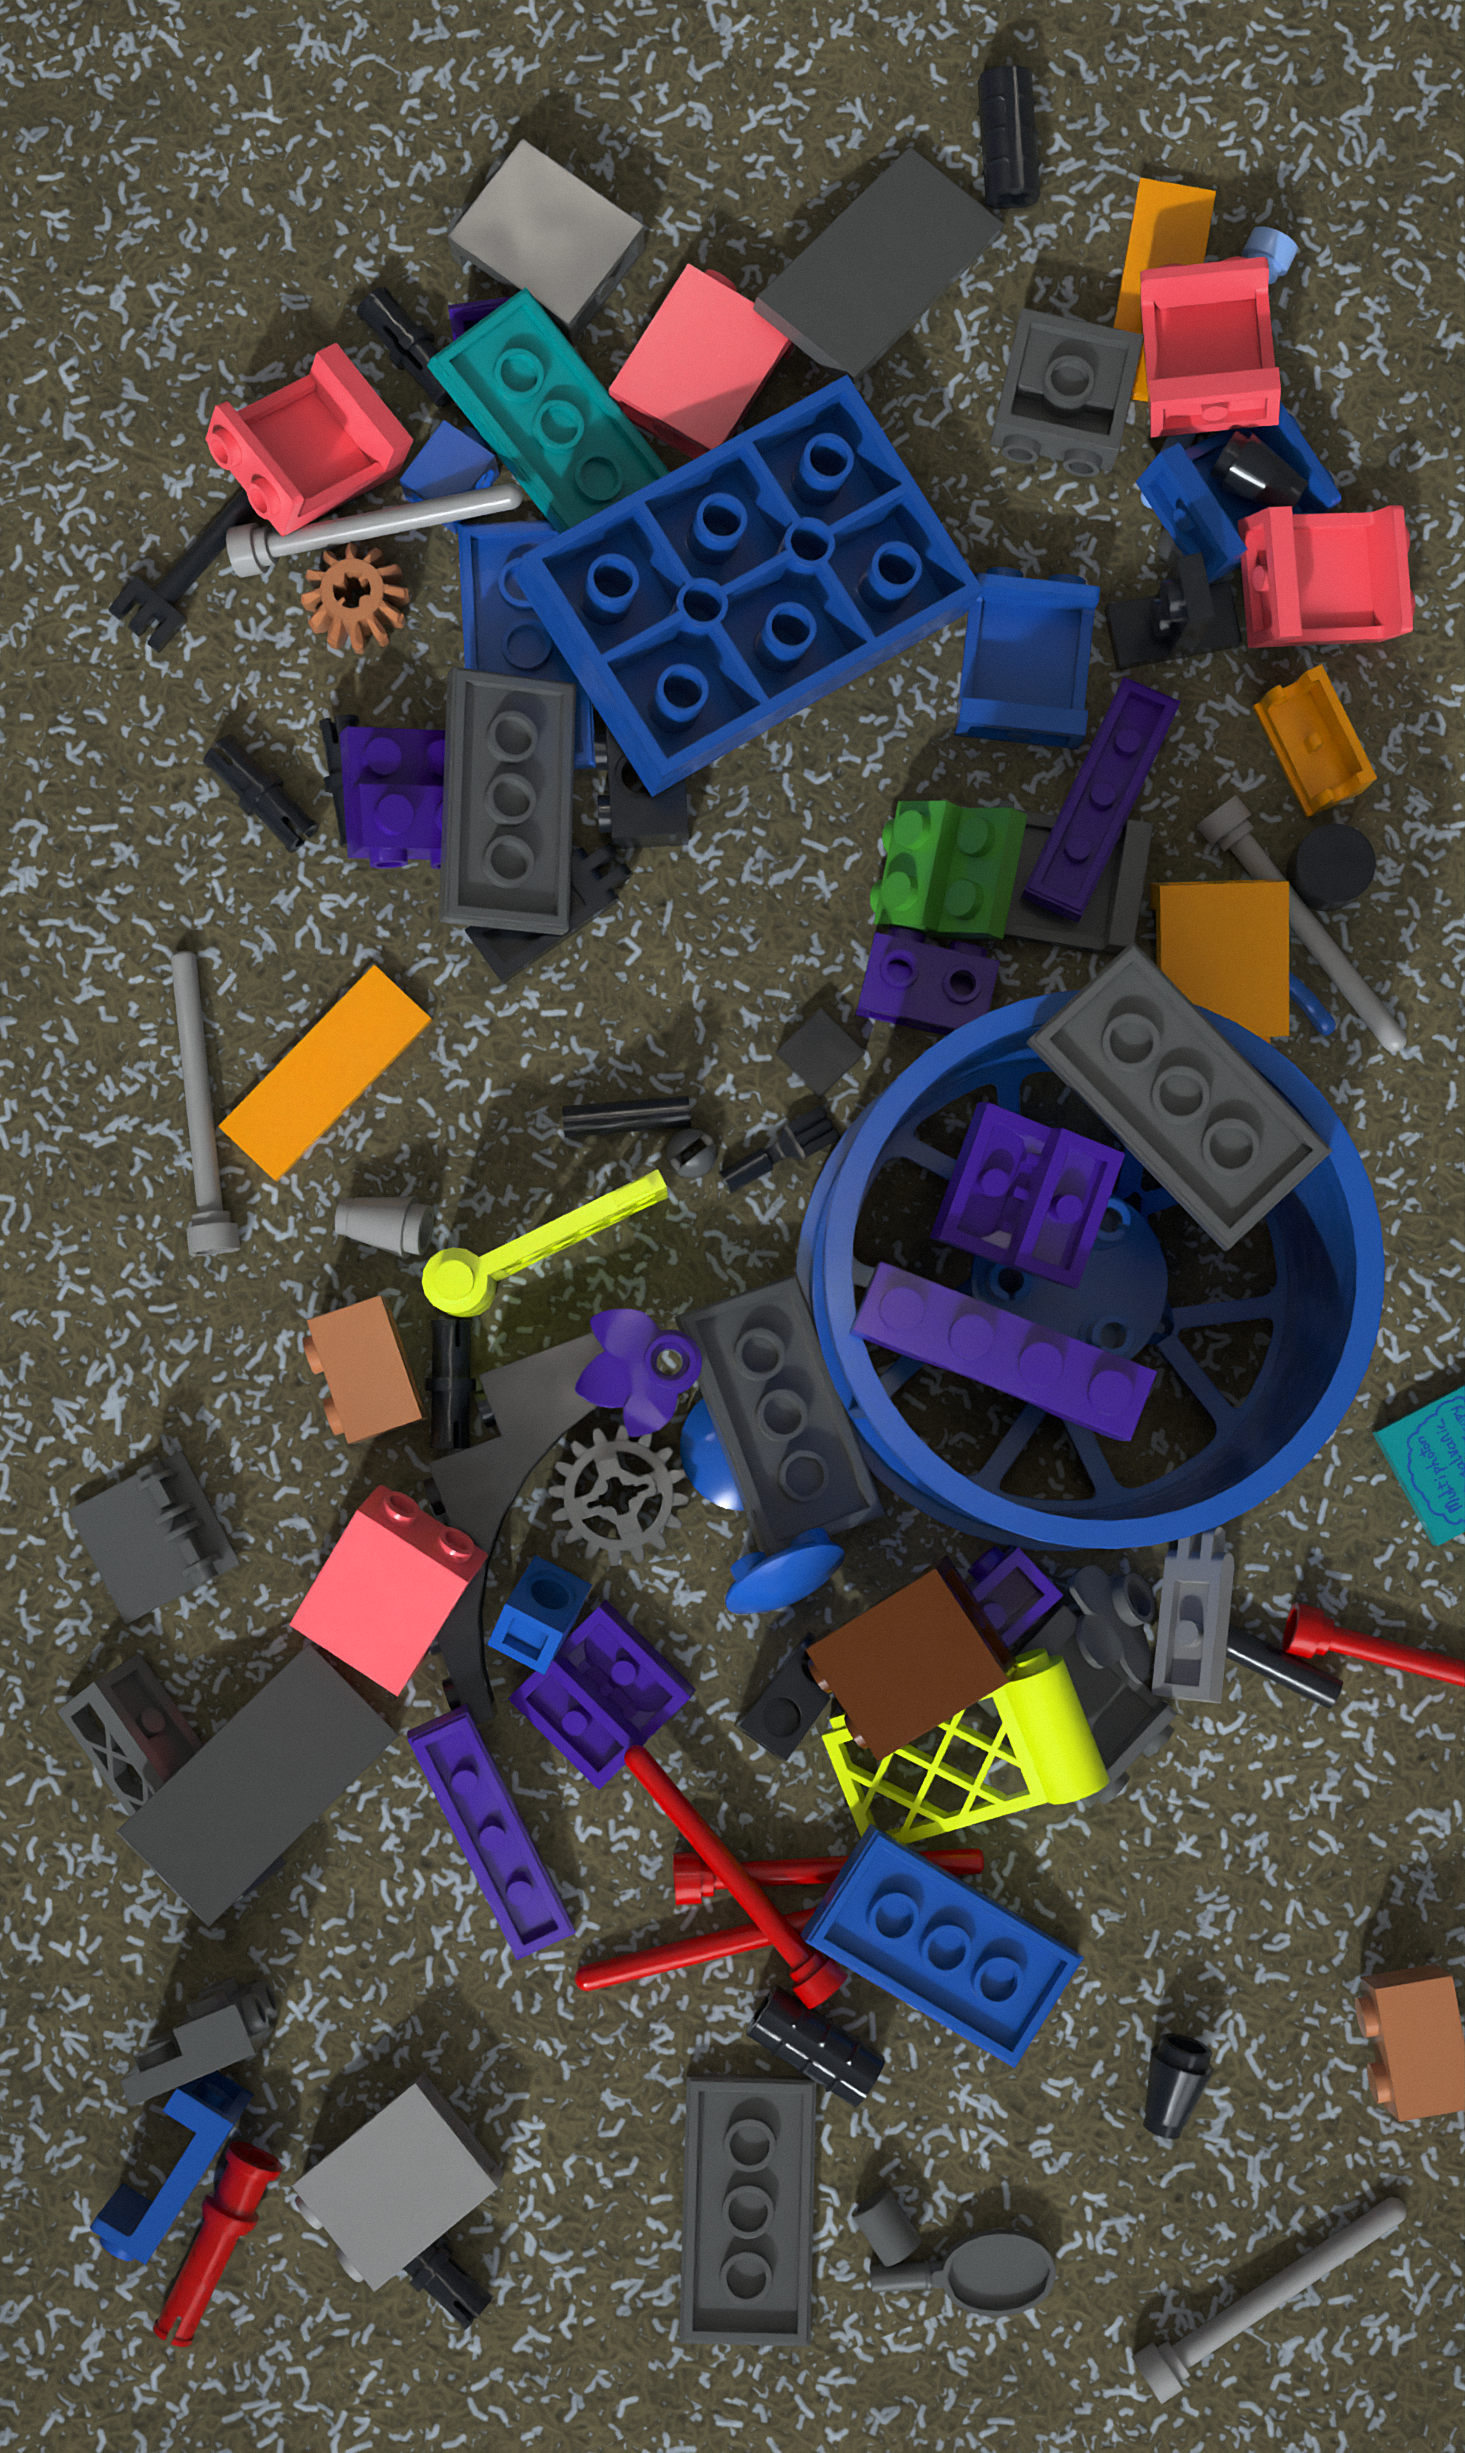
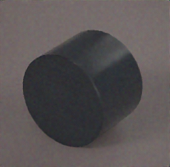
[1286,824,1376,911]

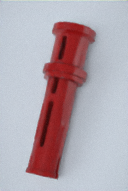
[153,2141,283,2347]

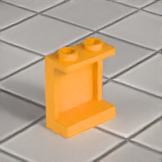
[1150,879,1289,1045]

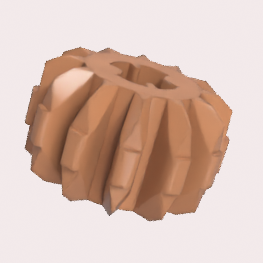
[301,542,410,655]

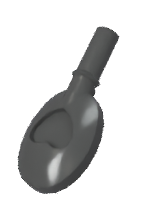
[869,2229,1056,2317]

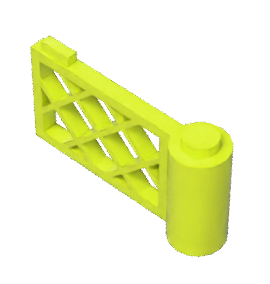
[422,1169,669,1318]
[822,1648,1110,1844]

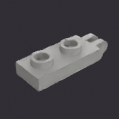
[1151,1526,1234,1703]

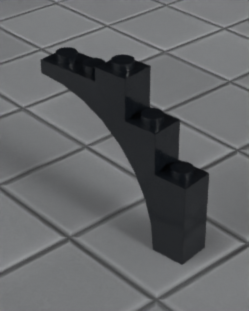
[423,1332,605,1724]

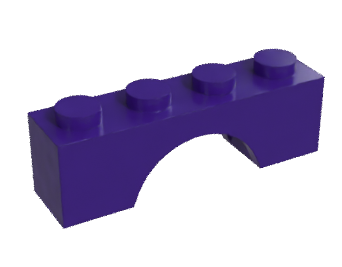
[849,1261,1157,1441]

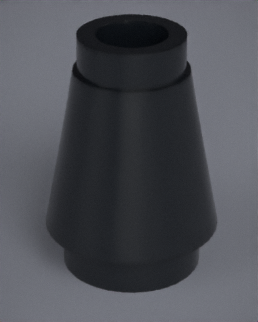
[1210,431,1309,510]
[1143,2033,1214,2139]

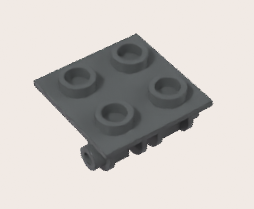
[67,1450,241,1624]

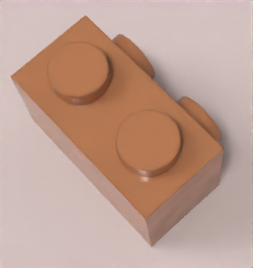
[302,1295,428,1444]
[1355,1964,1465,2122]

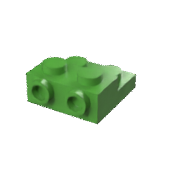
[870,800,1028,940]

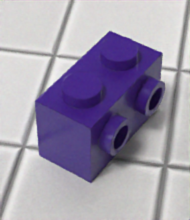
[855,927,1000,1036]
[967,1544,1063,1648]

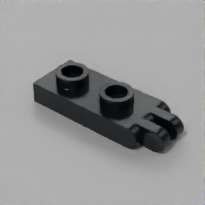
[464,843,633,984]

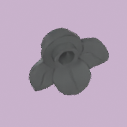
[1069,1565,1155,1684]

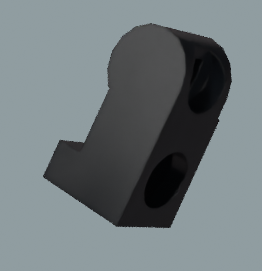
[734,1632,832,1761]

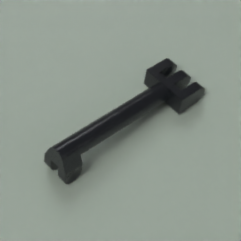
[109,488,256,653]

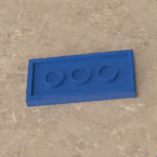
[458,520,596,770]
[800,1823,1084,2068]

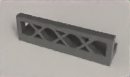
[57,1653,286,1907]

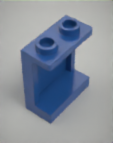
[1136,401,1341,583]
[954,567,1100,750]
[90,2070,254,2265]

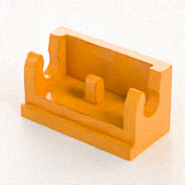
[1252,664,1377,818]

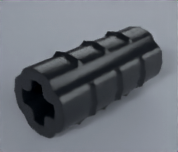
[977,66,1041,209]
[746,1984,885,2108]

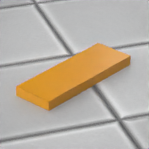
[1113,177,1216,402]
[218,965,433,1182]

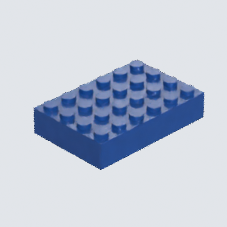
[516,375,983,797]

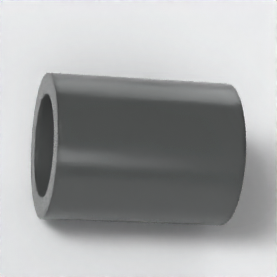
[851,2188,922,2267]

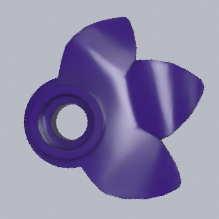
[575,1309,702,1437]

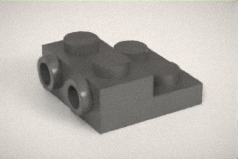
[990,308,1144,477]
[120,1976,279,2107]

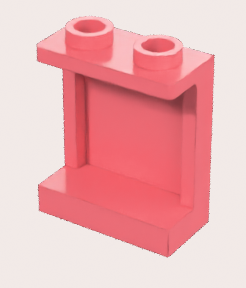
[1140,256,1281,438]
[609,263,794,460]
[205,343,413,537]
[1238,505,1415,648]
[289,1485,488,1697]

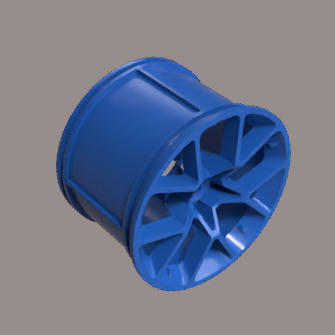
[795,990,1385,1551]

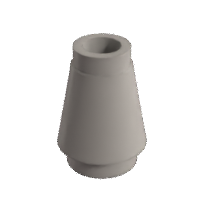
[335,1196,434,1259]

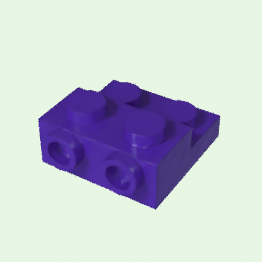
[339,726,445,869]

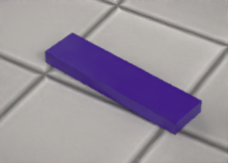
[1021,676,1181,923]
[407,1704,576,1960]

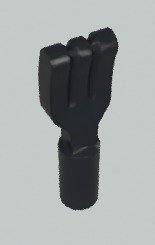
[719,1105,841,1194]

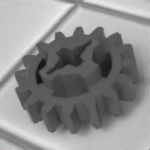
[548,1425,689,1566]

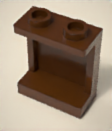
[805,1555,1017,1762]

